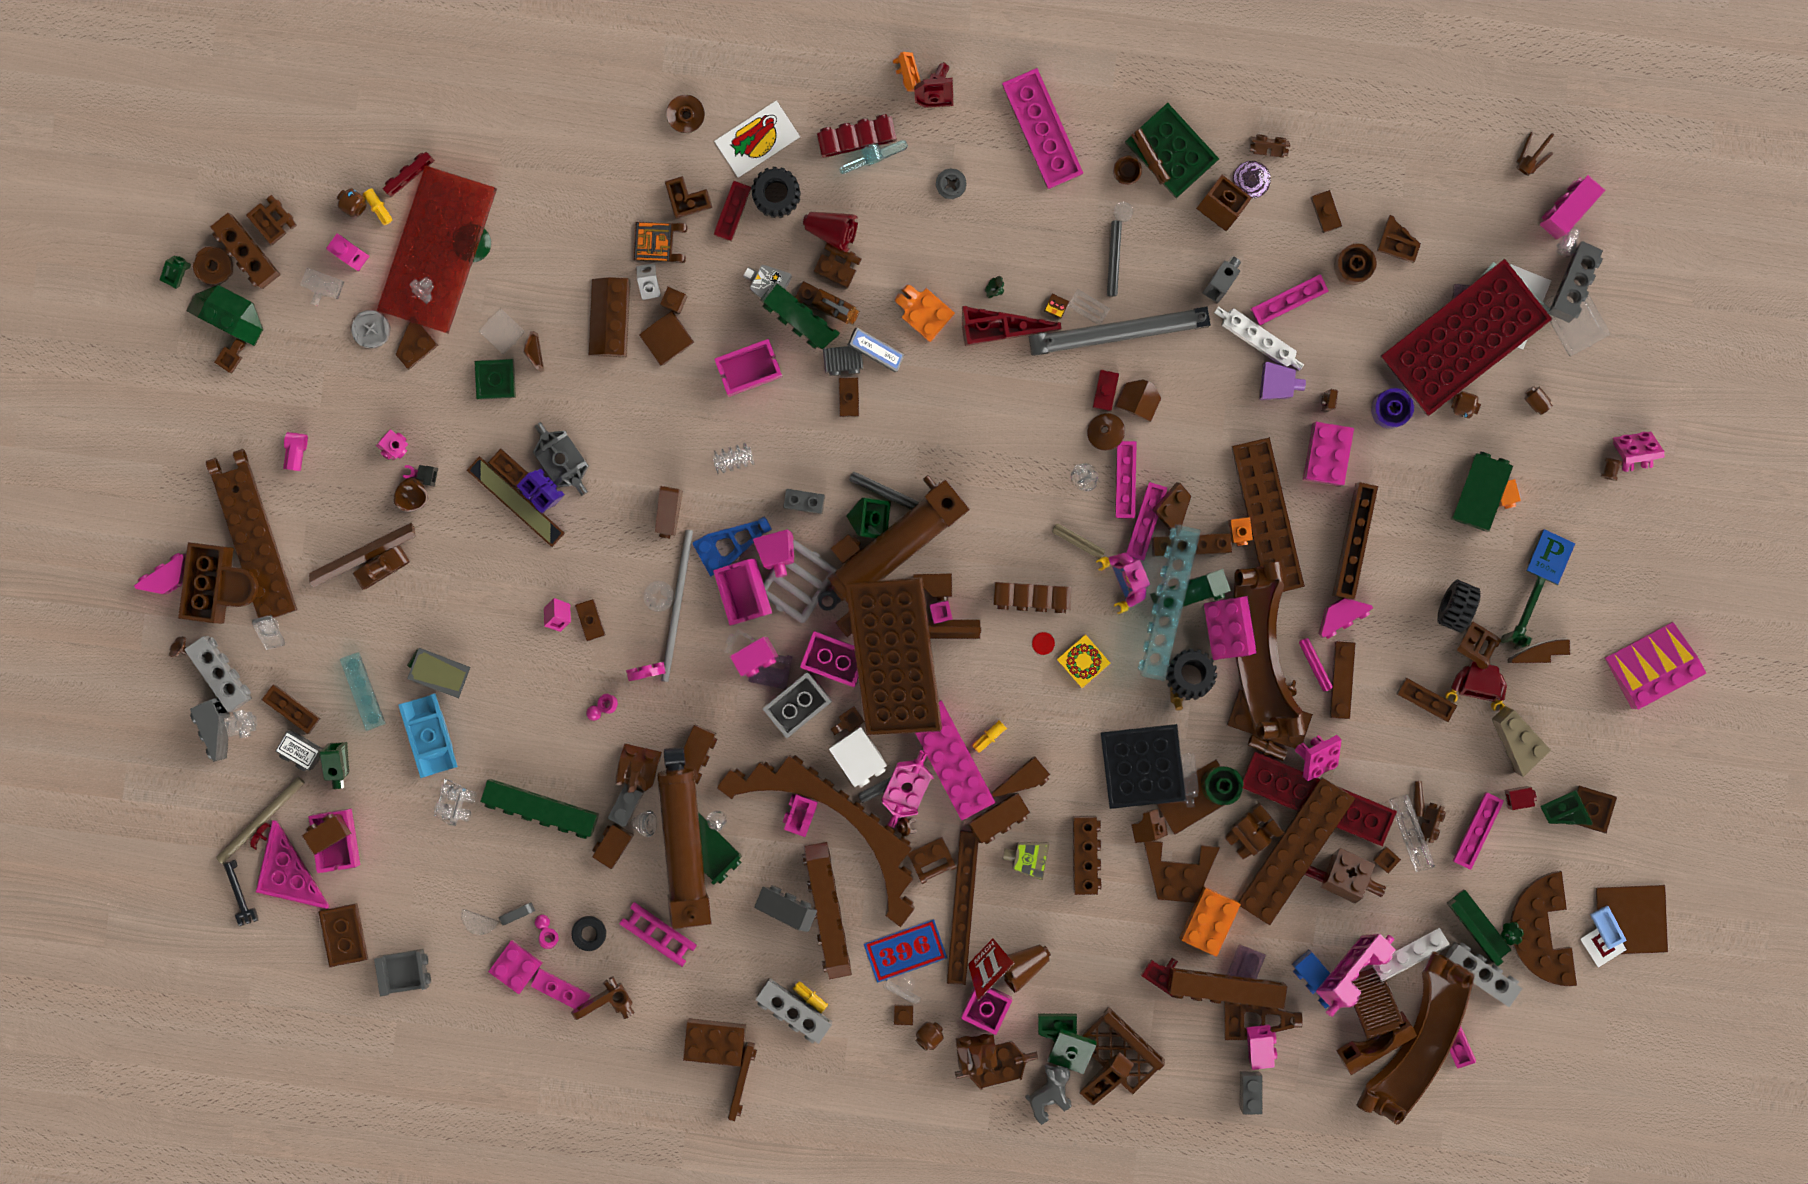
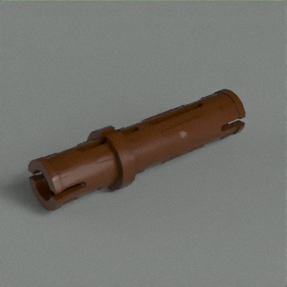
[1131,129,1170,185]

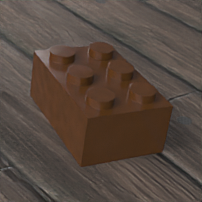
[683,1018,746,1067]

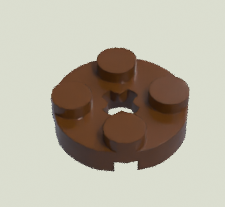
[193,246,233,285]

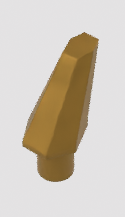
[1170,687,1183,711]

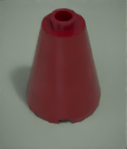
[803,212,858,252]

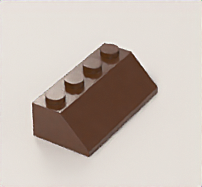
[588,277,631,357]

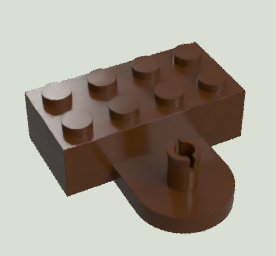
[178,542,259,624]

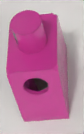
[326,233,370,271]
[753,529,794,578]

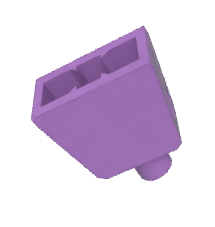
[1259,362,1306,400]

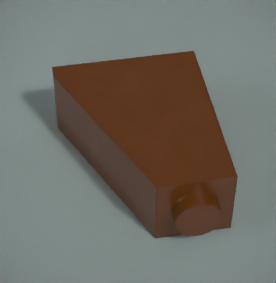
[655,486,683,539]

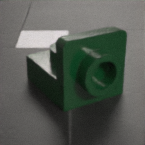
[159,256,191,289]

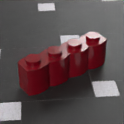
[817,114,897,158]

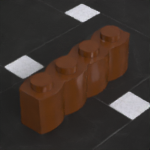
[993,582,1072,614]

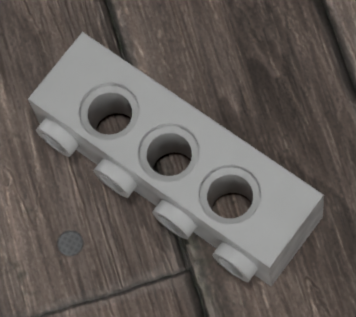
[184,636,252,712]
[1445,942,1523,1007]
[756,978,832,1044]

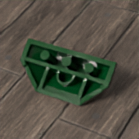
[186,285,264,346]

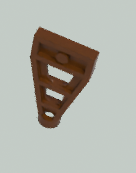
[1224,1001,1303,1040]

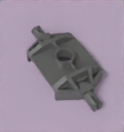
[533,422,589,496]

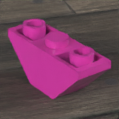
[134,553,186,594]
[1319,598,1373,639]

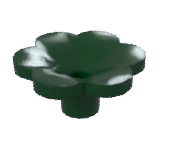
[985,276,1004,298]
[1501,922,1524,945]

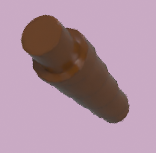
[1414,781,1425,817]

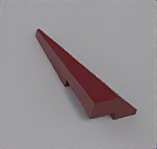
[962,306,1062,346]

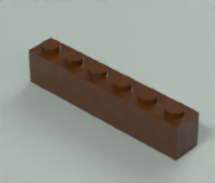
[1332,482,1378,600]
[1167,967,1288,1011]

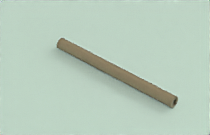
[216,777,305,864]

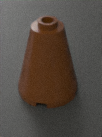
[1003,944,1051,993]

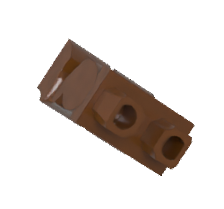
[1225,803,1284,859]

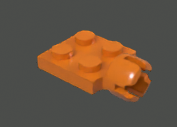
[895,285,955,342]

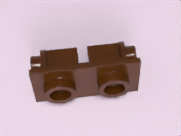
[1249,134,1291,158]
[1418,802,1446,843]

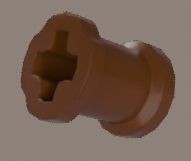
[1601,458,1623,481]

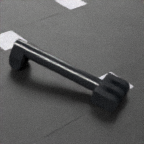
[223,860,259,926]

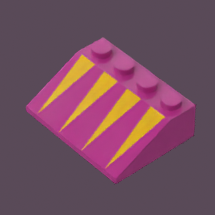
[1605,622,1707,710]

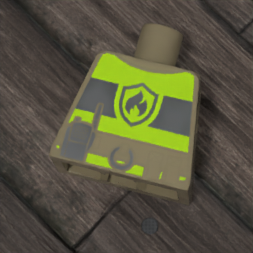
[1003,842,1049,880]

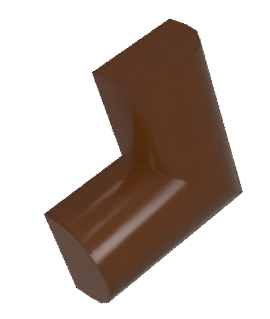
[665,176,713,219]

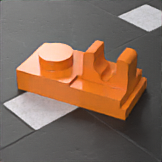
[893,52,921,92]

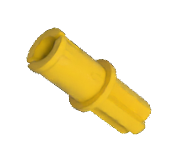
[363,188,393,225]
[972,720,1007,753]
[793,981,828,1014]

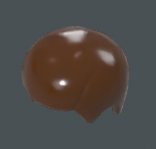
[1113,155,1142,185]

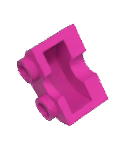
[783,794,818,837]

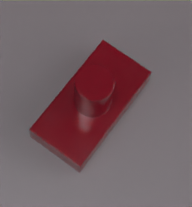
[1092,370,1119,412]

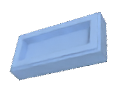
[1590,906,1627,949]

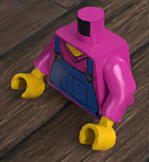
[1096,553,1150,614]

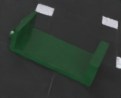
[1451,451,1513,532]
[698,812,742,885]

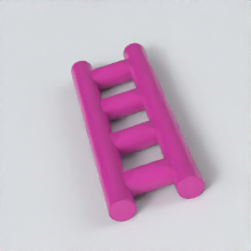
[619,902,697,967]

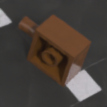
[1321,848,1386,904]

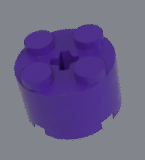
[1371,388,1414,428]

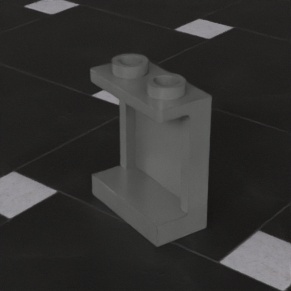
[374,949,431,997]

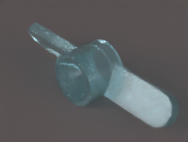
[839,140,908,174]

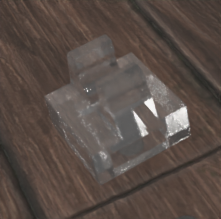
[410,277,434,304]

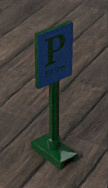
[1501,529,1576,650]

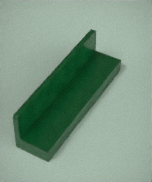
[1447,890,1511,966]

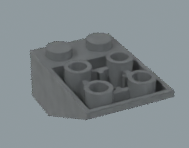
[190,698,230,762]

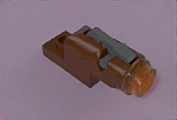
[795,281,860,325]

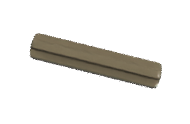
[1052,524,1105,559]

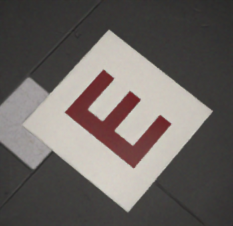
[1580,929,1627,967]

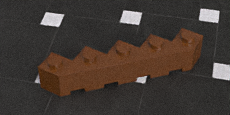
[802,842,852,980]

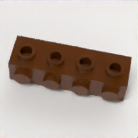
[1073,816,1101,895]

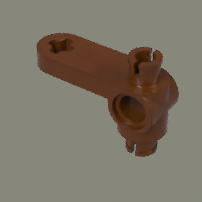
[571,976,635,1020]

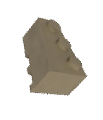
[1492,706,1551,777]

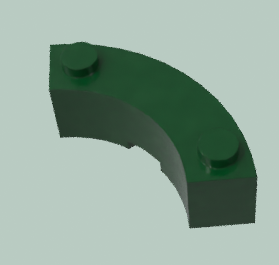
[1150,569,1231,617]

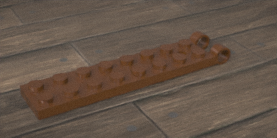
[206,449,297,622]

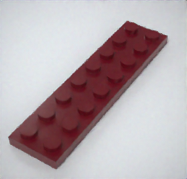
[1243,752,1397,847]

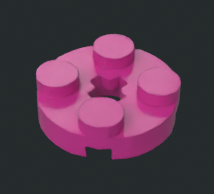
[626,662,666,681]

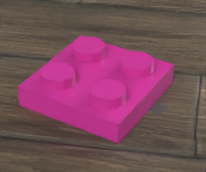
[488,940,543,994]

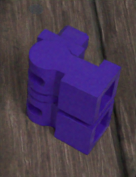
[517,469,565,513]

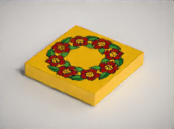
[1057,634,1111,688]

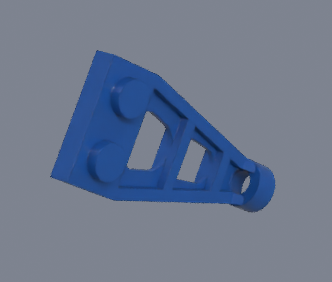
[692,516,772,577]

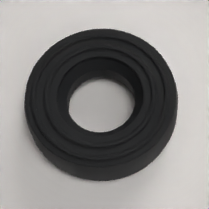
[571,916,606,951]

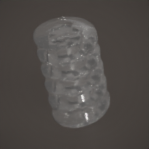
[713,443,755,475]

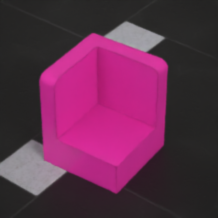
[544,598,571,632]
[929,600,953,624]

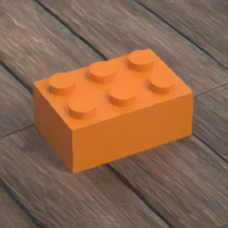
[1179,886,1241,957]

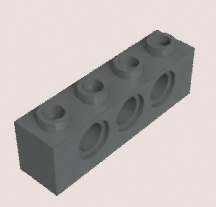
[1548,241,1603,323]

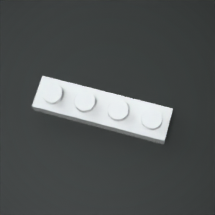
[1372,928,1450,982]

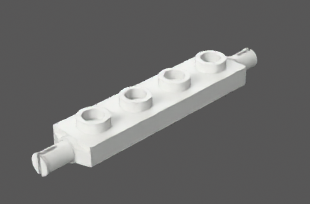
[1214,306,1304,371]

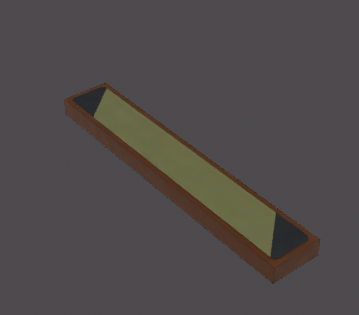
[467,456,565,547]

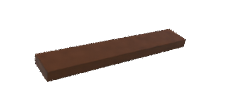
[309,523,416,587]

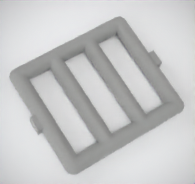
[763,540,838,623]

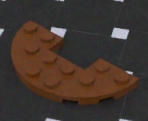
[1510,871,1577,986]

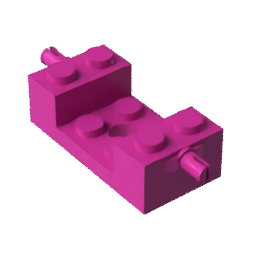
[1316,934,1395,1017]

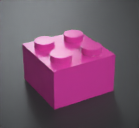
[730,637,779,678]
[961,987,1012,1035]

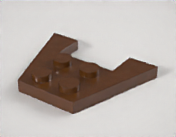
[1144,841,1220,903]

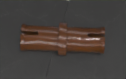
[1247,734,1288,761]

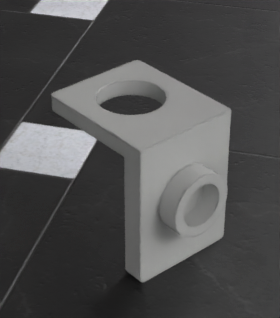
[636,263,661,300]

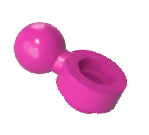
[586,694,618,721]
[534,914,559,949]

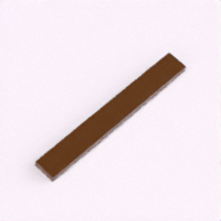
[947,830,979,985]

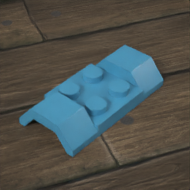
[398,693,458,778]

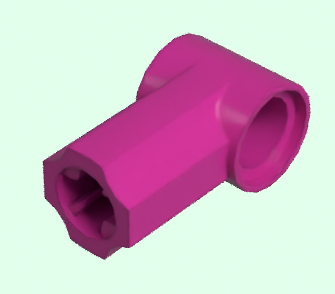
[283,432,308,471]

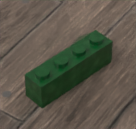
[760,282,840,349]

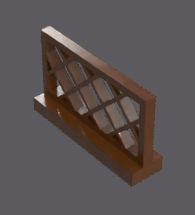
[928,619,981,639]
[1082,1007,1165,1095]

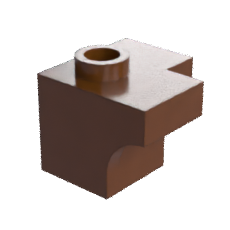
[1131,809,1168,843]

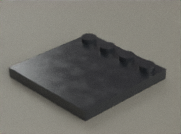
[1101,724,1187,809]

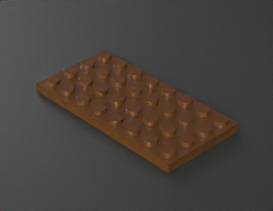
[845,578,942,735]

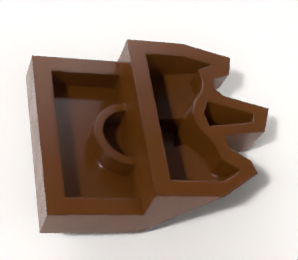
[616,744,662,793]
[956,1034,997,1076]

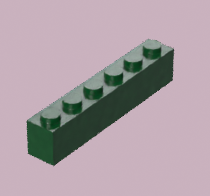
[480,779,599,839]

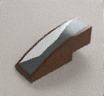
[1508,639,1570,663]

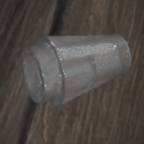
[1557,227,1580,257]

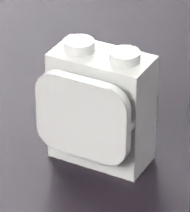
[829,727,887,788]

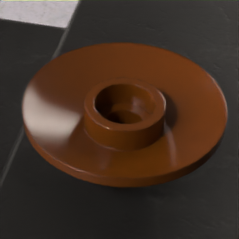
[666,95,705,133]
[1087,413,1125,451]

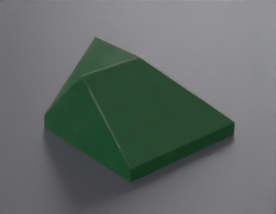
[846,498,891,538]

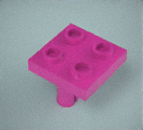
[1613,431,1665,472]
[1295,735,1342,781]

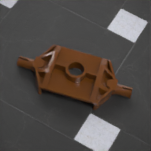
[955,1041,1038,1090]

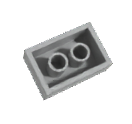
[763,672,832,738]

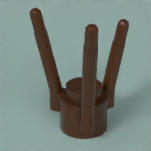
[1516,132,1554,176]

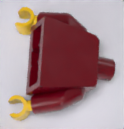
[1445,654,1507,711]

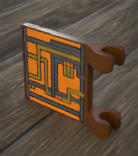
[633,222,688,263]

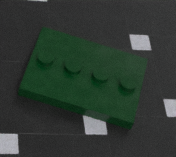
[1125,103,1219,199]

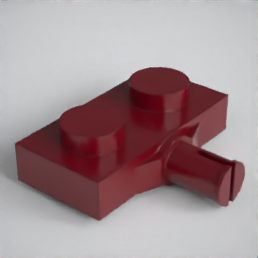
[1141,957,1178,997]

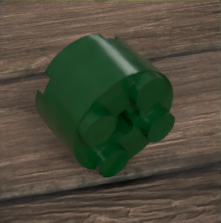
[1201,766,1243,805]

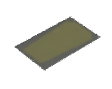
[407,648,471,699]

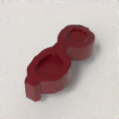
[250,822,271,850]

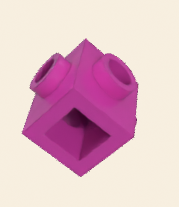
[375,429,408,460]

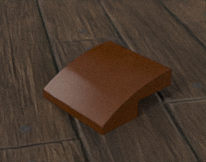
[639,311,694,366]

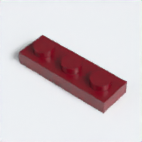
[382,152,435,197]
[714,180,752,242]

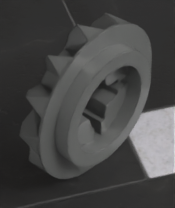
[936,168,967,200]

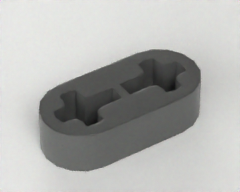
[499,902,535,926]

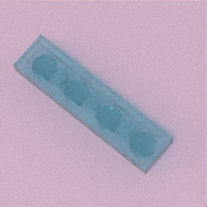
[340,652,386,731]

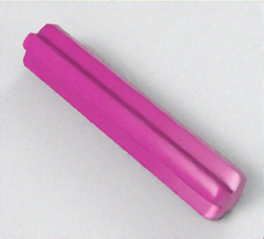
[1299,638,1333,692]

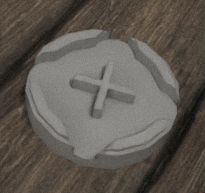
[351,310,390,348]

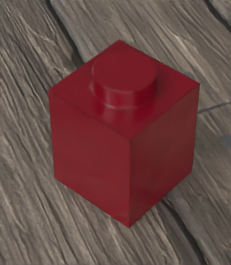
[1505,786,1537,810]

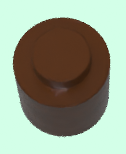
[1524,386,1553,415]

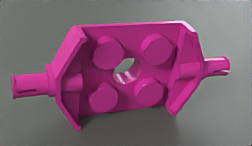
[881,750,934,828]

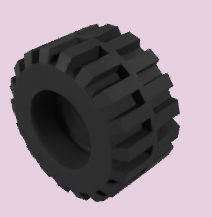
[751,167,801,218]
[1437,579,1481,633]
[1166,649,1218,700]

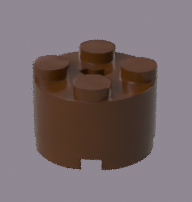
[1334,244,1377,285]

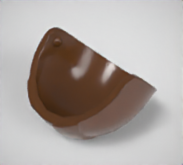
[394,477,428,512]

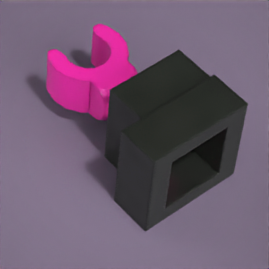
[403,465,438,487]

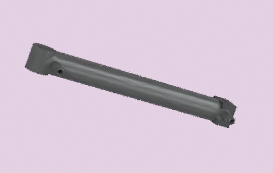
[1028,306,1211,356]

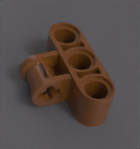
[352,545,410,590]

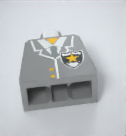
[743,265,792,298]

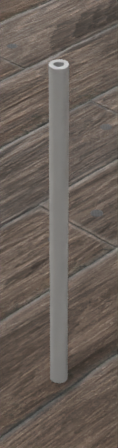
[661,530,693,682]

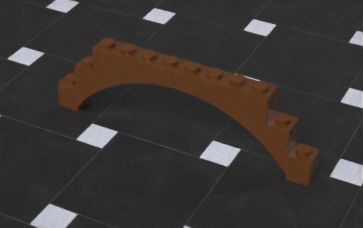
[717,755,915,927]

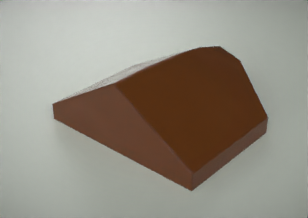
[523,331,544,372]
[1116,379,1161,422]

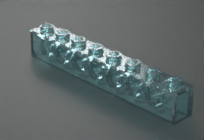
[1138,524,1201,681]

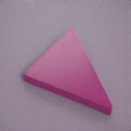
[256,820,329,909]

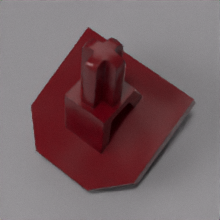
[914,62,954,108]

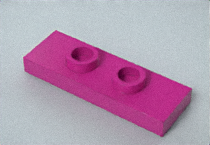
[531,968,591,1009]

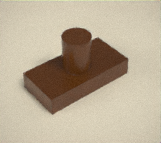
[1311,190,1342,233]

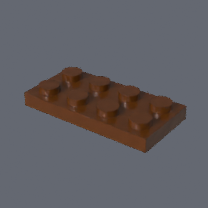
[1227,689,1313,749]

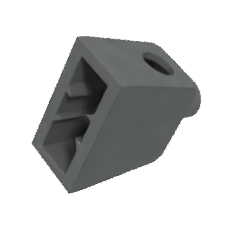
[1202,256,1241,304]

